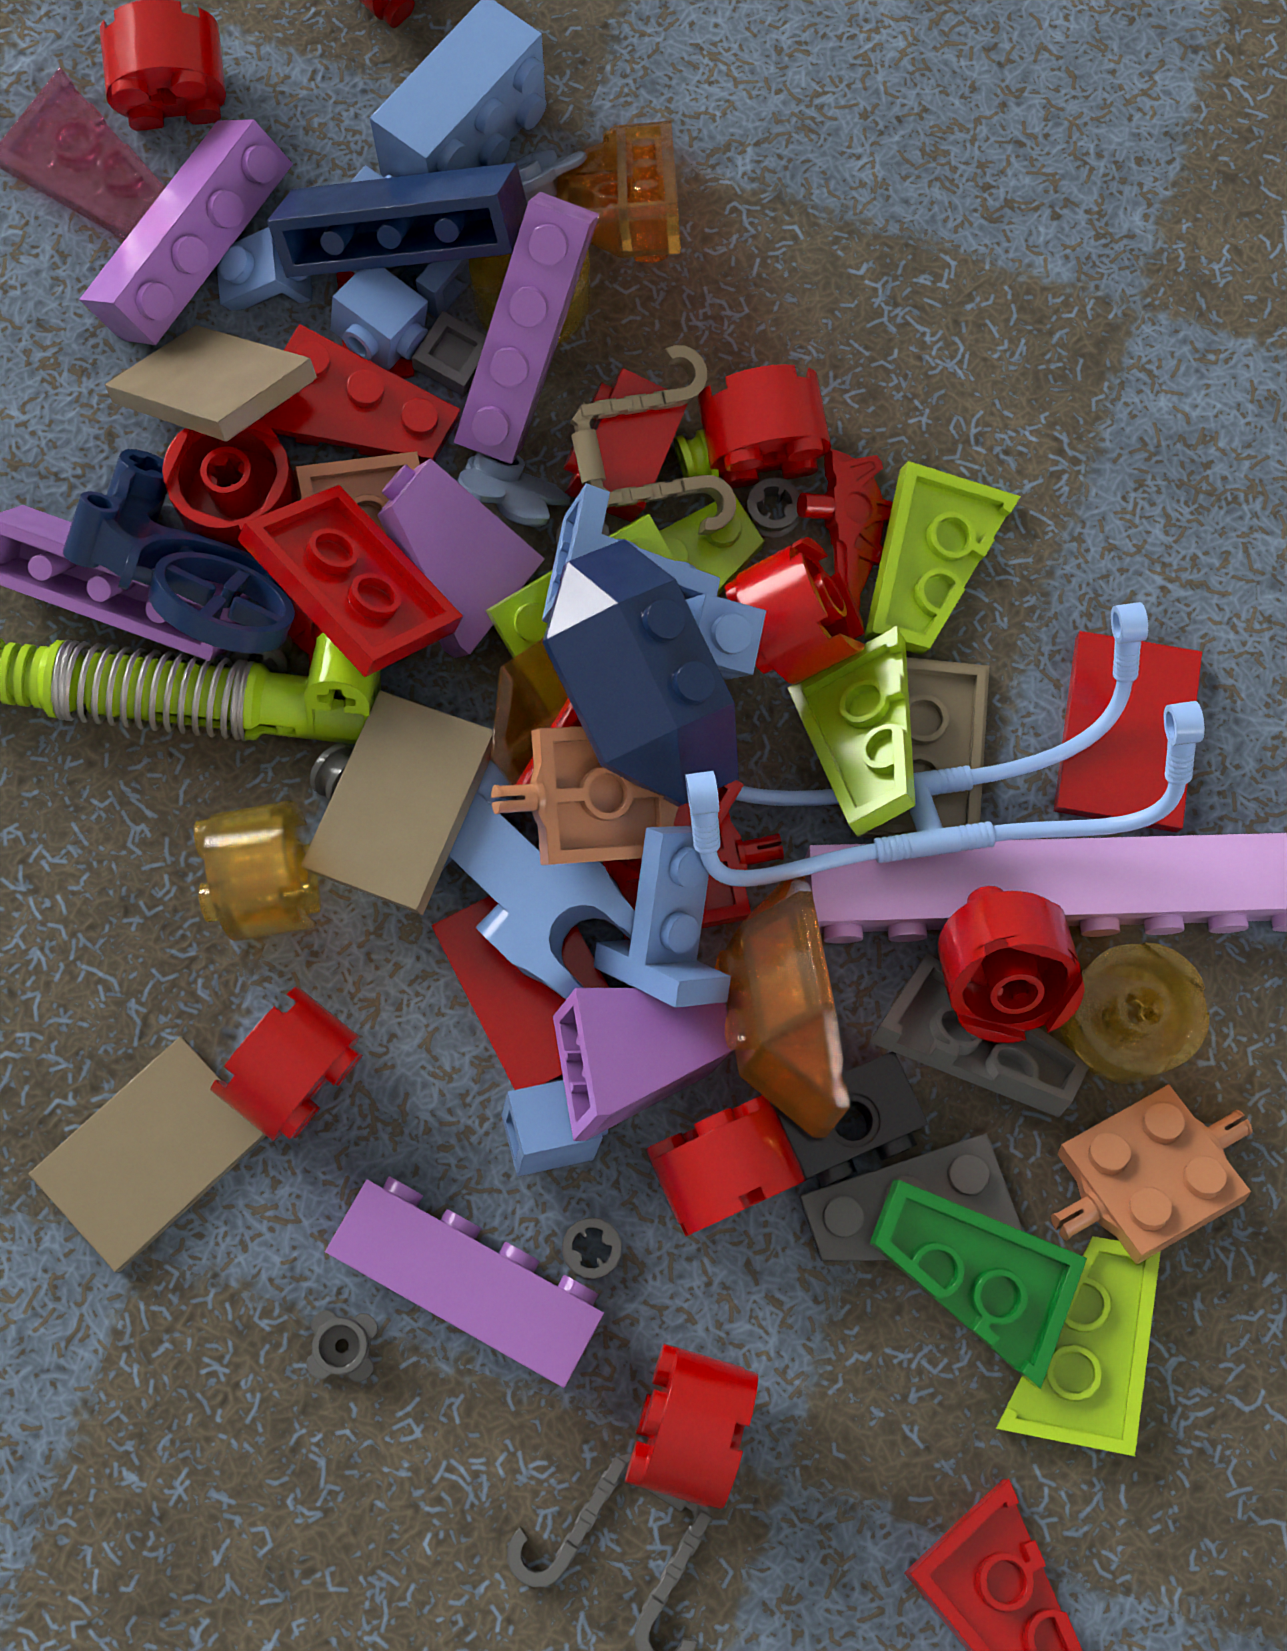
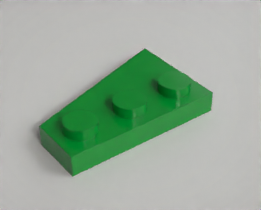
[870,1179,1087,1389]

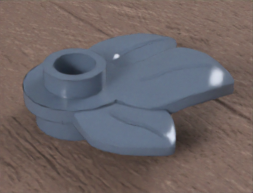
[513,149,587,204]
[458,452,571,527]

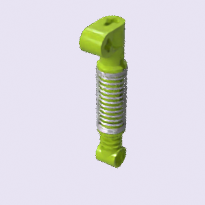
[0,633,381,744]

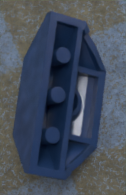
[542,539,739,807]

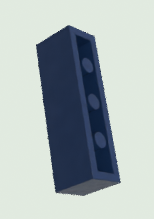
[267,162,528,278]

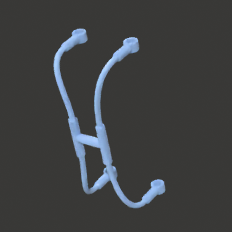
[685,602,1205,887]

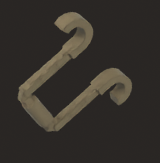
[570,345,736,535]

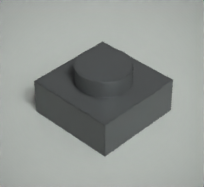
[412,311,487,397]

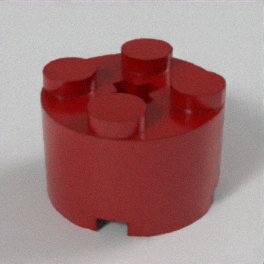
[100,0,226,131]
[697,364,831,489]
[162,419,298,553]
[725,537,865,685]
[938,886,1085,1043]
[210,986,363,1141]
[645,1094,806,1237]
[625,1343,758,1509]

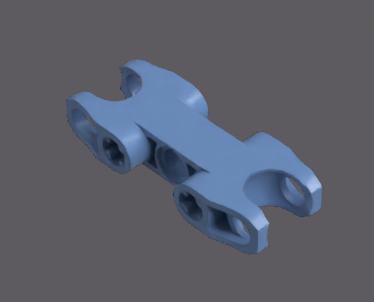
[443,760,635,1000]

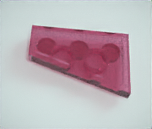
[0,67,165,240]

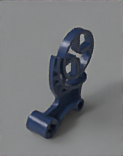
[63,449,295,653]

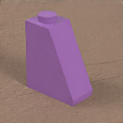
[377,458,545,658]
[553,988,736,1141]

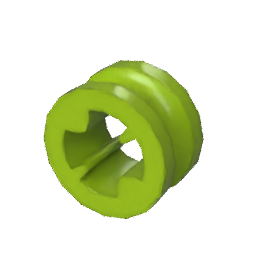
[674,429,719,478]

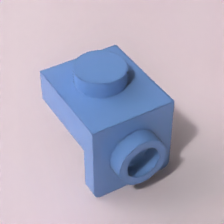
[217,227,313,310]

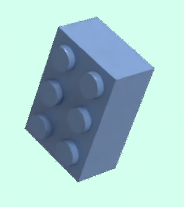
[370,0,547,178]

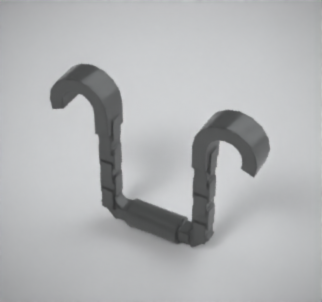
[507,1452,712,1651]

